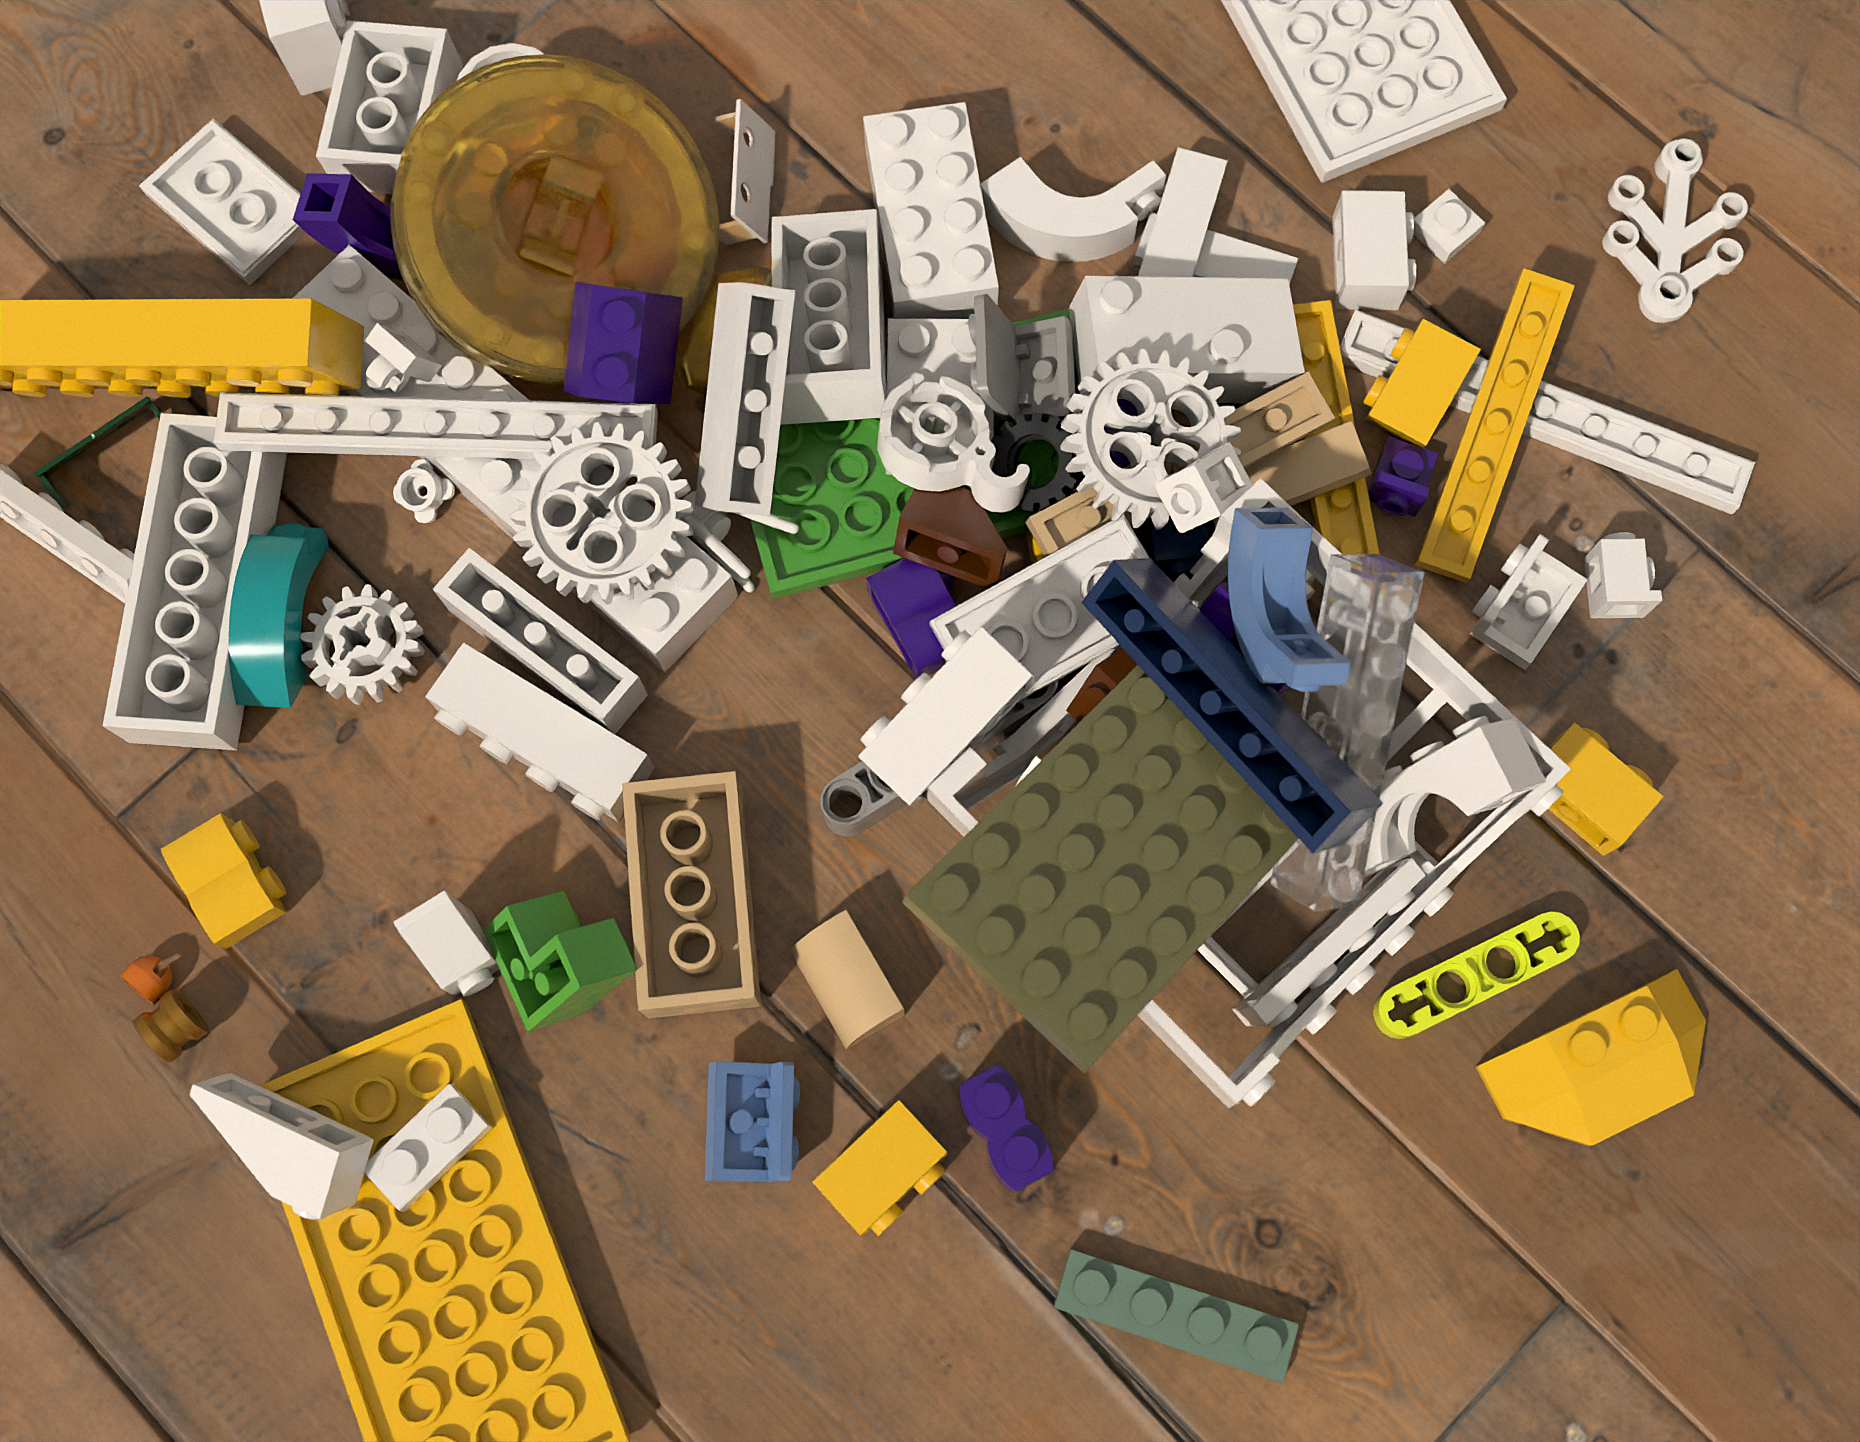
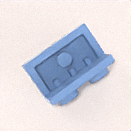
[705,1061,800,1183]

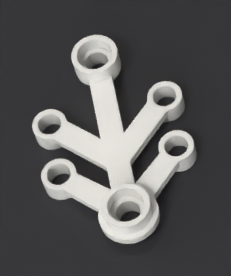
[1602,139,1748,323]

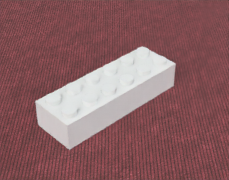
[103,413,287,750]

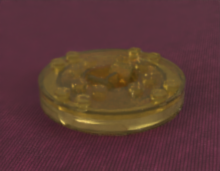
[390,54,719,387]

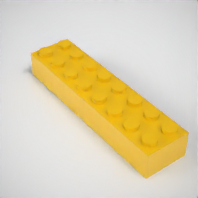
[0,298,364,398]

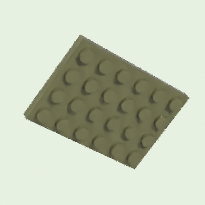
[902,665,1298,1073]

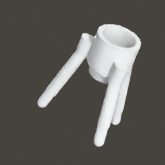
[680,491,799,592]

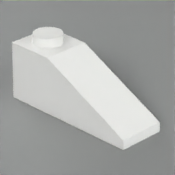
[190,1073,374,1219]

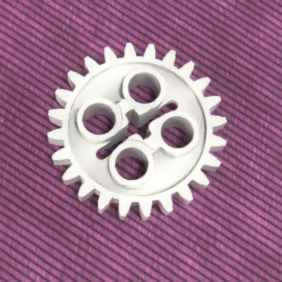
[1060,348,1241,530]
[510,422,695,605]

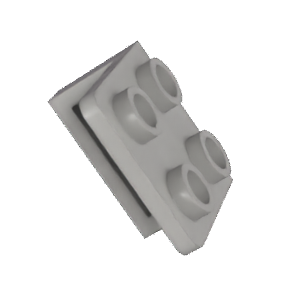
[968,294,1075,422]

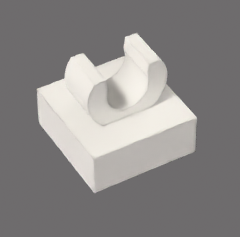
[364,323,442,393]

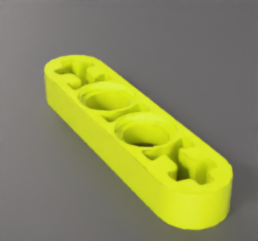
[1373,911,1580,1039]

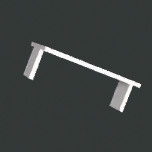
[710,99,775,245]

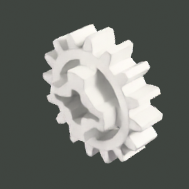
[300,584,425,705]

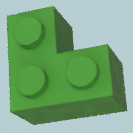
[482,891,638,1032]

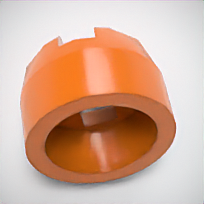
[119,955,173,1005]

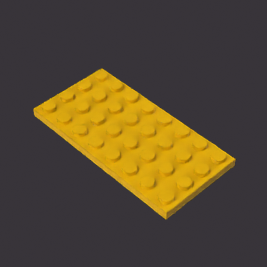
[260,999,632,1442]

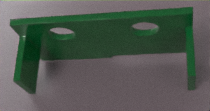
[33,396,163,509]

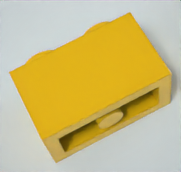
[1363,319,1481,448]
[1548,722,1664,856]
[812,1100,947,1237]

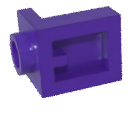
[1368,436,1439,517]

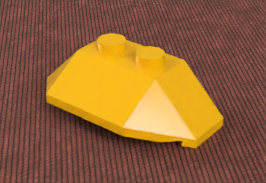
[1476,969,1706,1146]

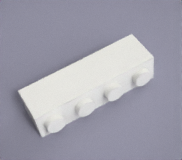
[695,282,795,516]
[433,548,648,734]
[425,643,655,822]

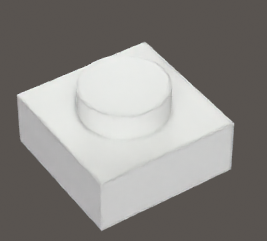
[1413,189,1485,264]

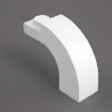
[980,157,1166,262]

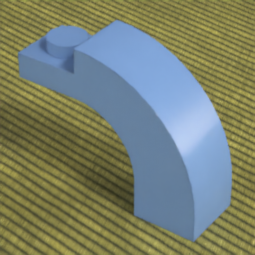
[1228,508,1351,692]

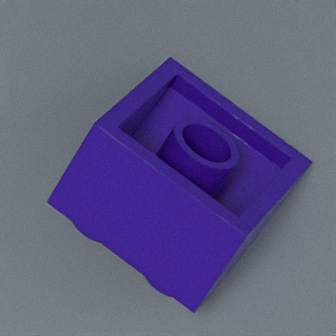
[564,282,683,404]

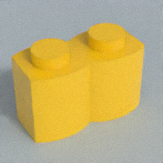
[161,813,287,949]

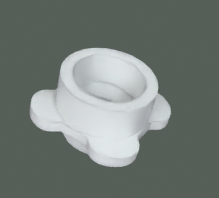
[393,459,455,523]

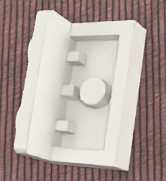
[1469,534,1588,670]

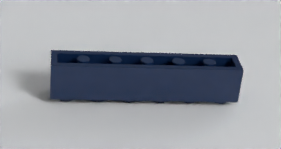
[1081,558,1383,854]

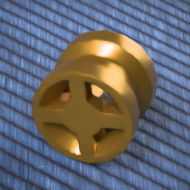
[132,989,209,1063]

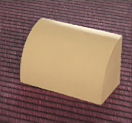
[790,910,905,1050]

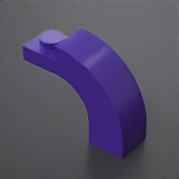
[292,173,496,284]

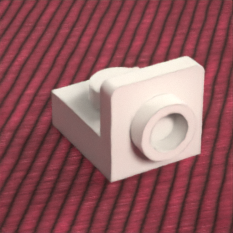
[1155,442,1253,533]

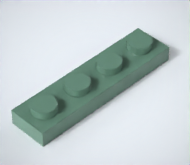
[1053,1249,1299,1384]

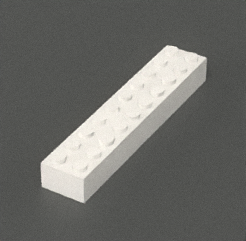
[292,245,738,673]

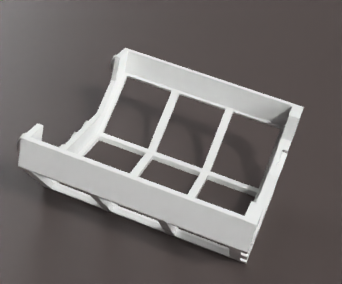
[927,478,1571,1109]

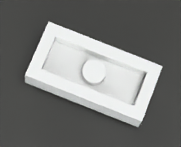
[364,1083,493,1212]

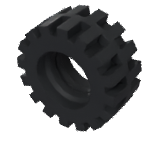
[991,412,1085,512]

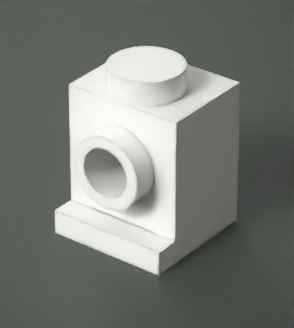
[1584,532,1662,618]

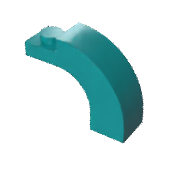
[228,523,329,708]

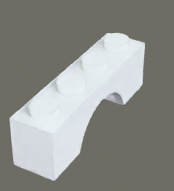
[1327,716,1546,884]

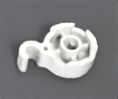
[877,376,1030,512]

